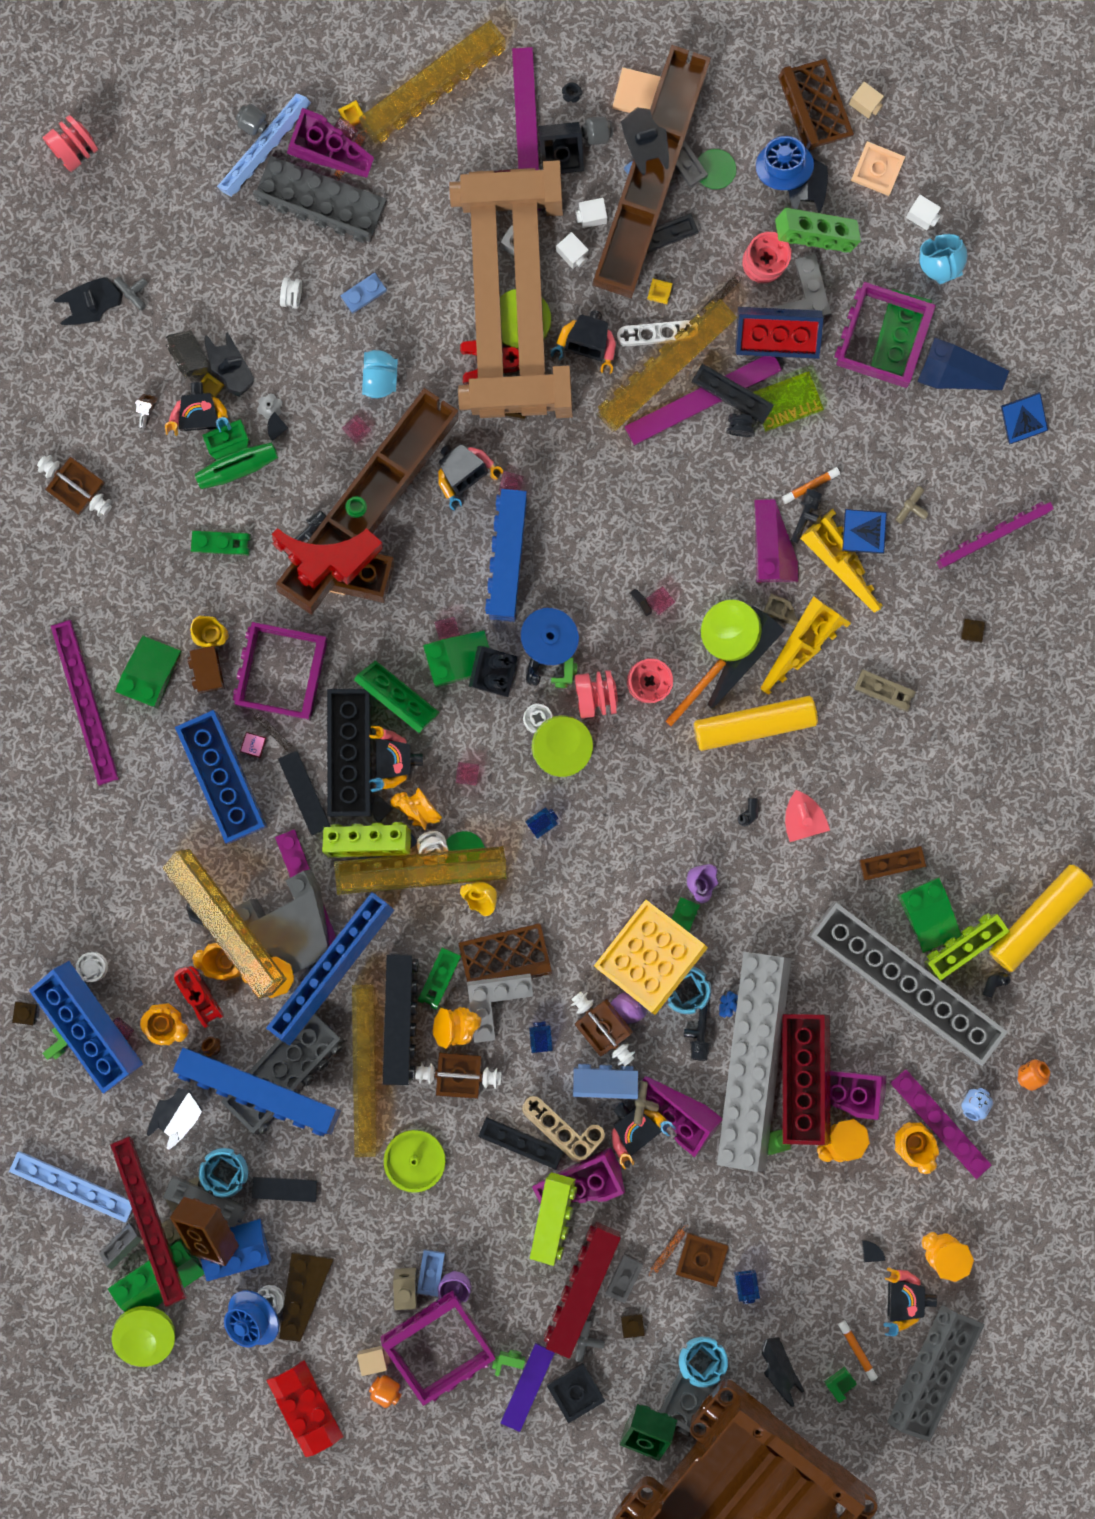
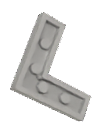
[771,254,831,317]
[467,974,533,1043]

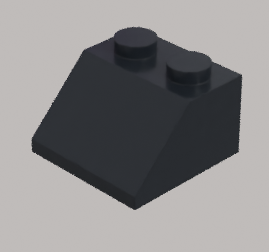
[538,122,584,174]

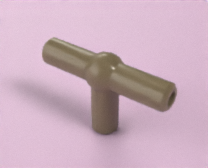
[895,486,929,524]
[634,1081,659,1125]

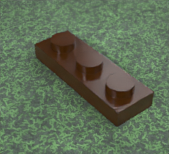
[859,846,926,881]

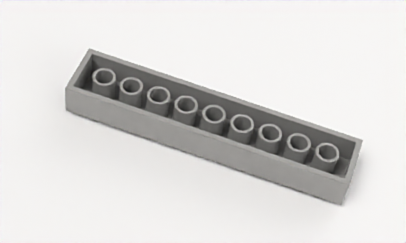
[808,902,1007,1066]
[717,952,792,1172]

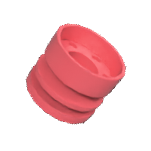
[42,115,98,172]
[742,232,791,284]
[627,659,673,703]
[575,670,618,719]

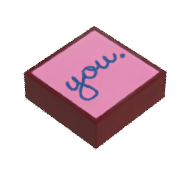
[240,732,267,758]

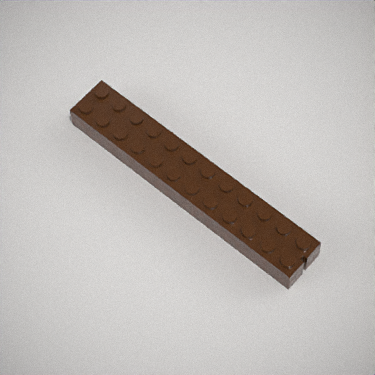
[592,45,711,299]
[276,388,459,615]

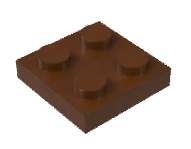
[675,1232,728,1287]

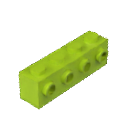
[322,822,411,858]
[924,913,1010,981]
[529,1172,577,1266]

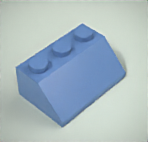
[573,1064,638,1099]

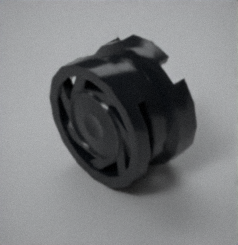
[726,414,757,438]

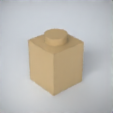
[849,82,884,119]
[357,1346,391,1376]

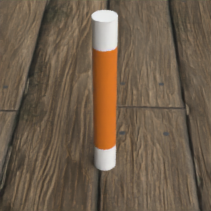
[782,467,840,504]
[838,1321,878,1381]

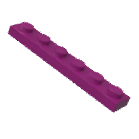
[936,502,1054,569]
[275,829,336,945]
[890,1069,992,1179]

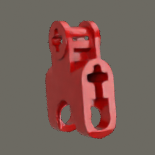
[460,340,520,385]
[174,966,224,1028]

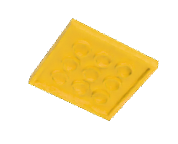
[594,900,708,1015]

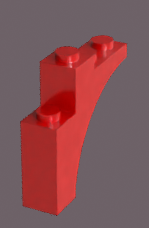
[272,528,383,589]

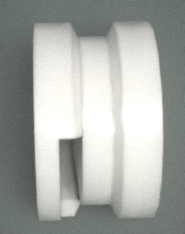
[280,277,302,309]
[523,704,552,733]
[417,831,448,864]
[76,952,108,982]
[257,1285,285,1314]

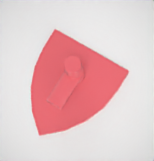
[785,790,830,842]

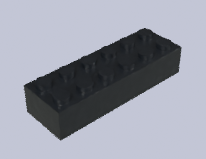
[327,689,372,817]
[383,954,419,1085]

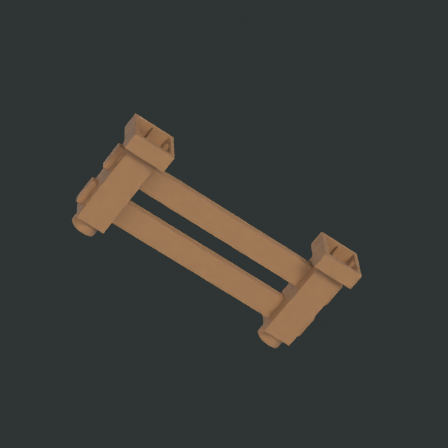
[449,160,573,418]

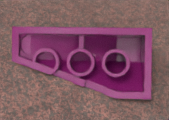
[287,108,374,178]
[754,499,798,583]
[830,1070,887,1120]
[638,1076,723,1157]
[532,1147,625,1204]

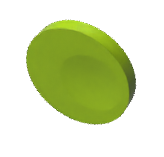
[500,289,551,350]
[701,600,762,661]
[532,715,593,777]
[384,1130,446,1193]
[112,1306,175,1367]

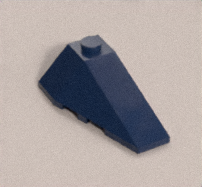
[917,338,1009,390]

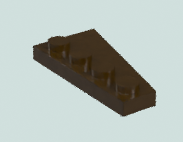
[279,1252,334,1342]

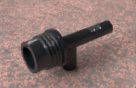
[790,488,823,544]
[283,510,326,556]
[684,1005,711,1061]

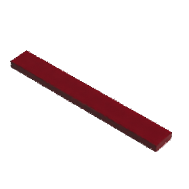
[110,1136,187,1307]

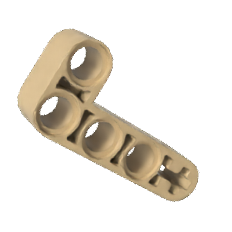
[522,1096,605,1162]

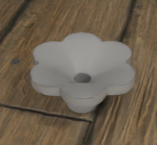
[257,394,282,419]

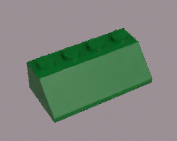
[108,1238,204,1312]

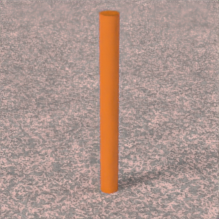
[665,659,726,727]

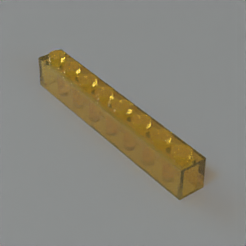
[359,20,506,143]
[596,299,737,432]
[334,846,506,895]
[162,849,287,999]
[352,984,378,1157]

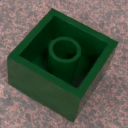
[619,1404,677,1461]

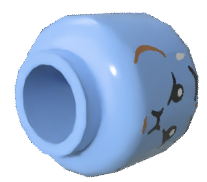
[961,1088,993,1121]

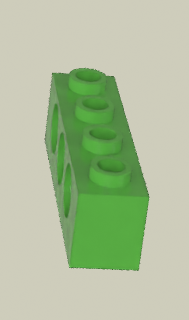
[775,207,861,253]

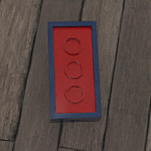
[735,307,824,359]

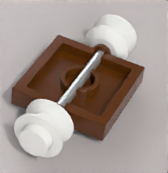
[37,455,112,517]
[571,992,635,1066]
[416,1052,501,1099]

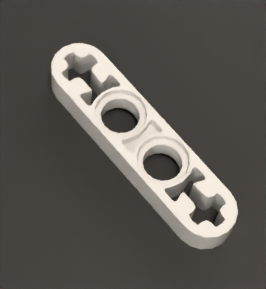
[617,320,698,346]

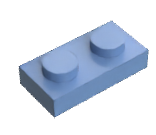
[340,273,387,314]
[417,1249,445,1297]

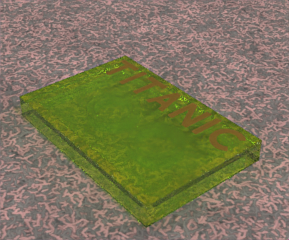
[753,371,824,432]

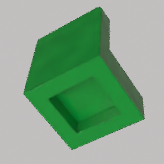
[824,1366,857,1403]

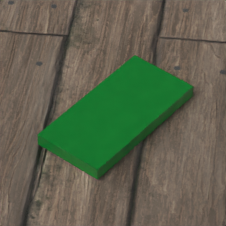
[871,289,932,376]
[354,661,439,733]

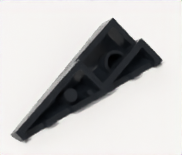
[707,606,785,710]

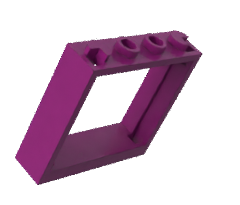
[834,282,936,388]
[233,622,328,721]
[381,1290,496,1406]

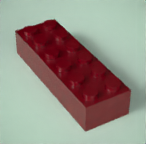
[783,1014,831,1145]
[544,1222,621,1359]

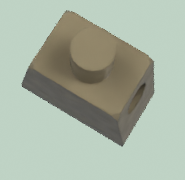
[393,1268,418,1310]

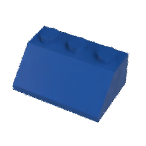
[201,1219,272,1281]

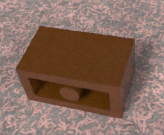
[187,646,225,694]

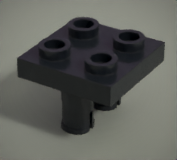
[468,646,518,697]

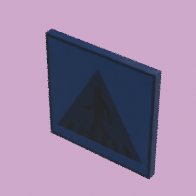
[1000,392,1048,445]
[842,509,887,554]

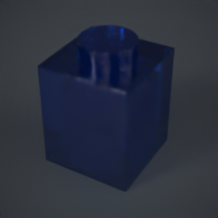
[525,807,559,839]
[529,1021,553,1053]
[734,1270,760,1304]

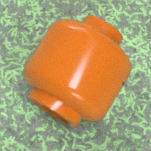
[1017,1059,1050,1091]
[369,1375,402,1408]

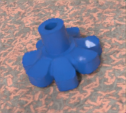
[719,991,738,1018]

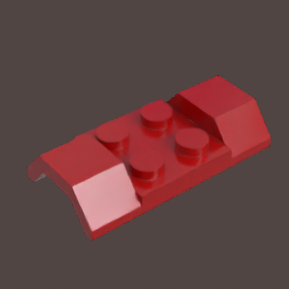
[266,1360,344,1457]

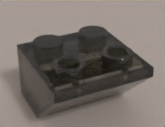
[166,330,212,382]

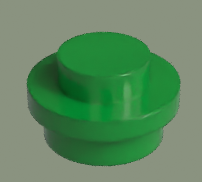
[346,496,367,518]

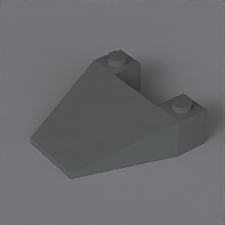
[231,869,330,974]

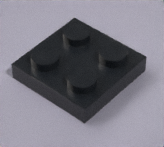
[547,1362,605,1424]

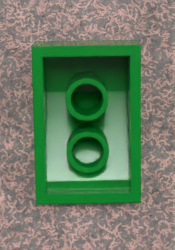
[423,630,489,688]
[115,635,181,709]
[897,878,962,953]

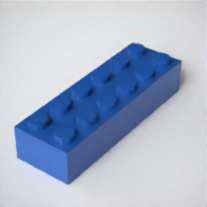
[485,489,527,622]
[175,710,267,844]
[29,961,143,1094]

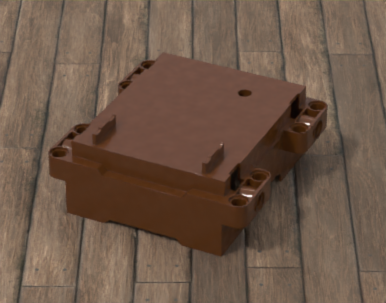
[612,1379,877,1519]

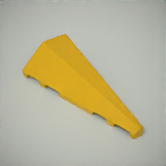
[800,509,883,613]
[760,596,851,695]

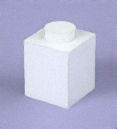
[906,195,941,230]
[575,198,607,228]
[556,232,589,269]

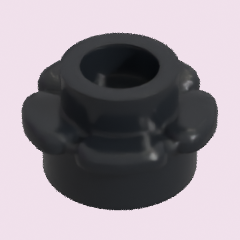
[562,82,582,103]

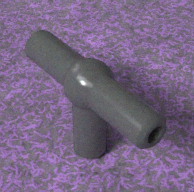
[114,277,148,310]
[575,1319,605,1362]

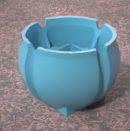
[919,234,968,284]
[362,350,398,398]
[667,966,711,1014]
[199,1148,248,1198]
[679,1337,728,1387]

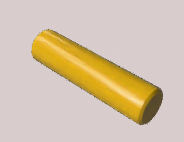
[693,696,818,751]
[989,865,1093,972]

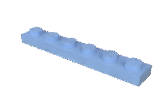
[217,93,311,197]
[9,1151,132,1223]

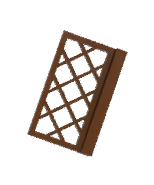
[778,59,854,151]
[458,923,552,982]

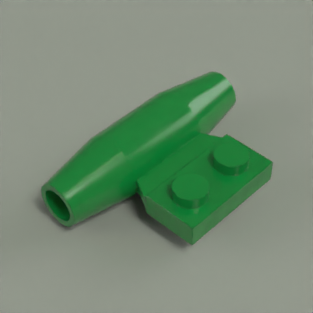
[195,419,279,489]

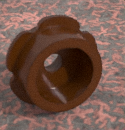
[201,1036,221,1057]

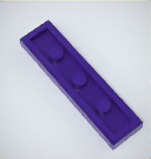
[500,1343,554,1432]

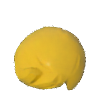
[190,616,229,648]
[460,882,497,916]

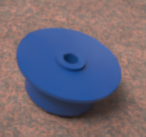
[756,136,814,190]
[521,608,579,665]
[224,1290,279,1348]

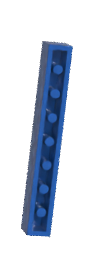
[266,892,394,1046]
[173,1047,341,1137]

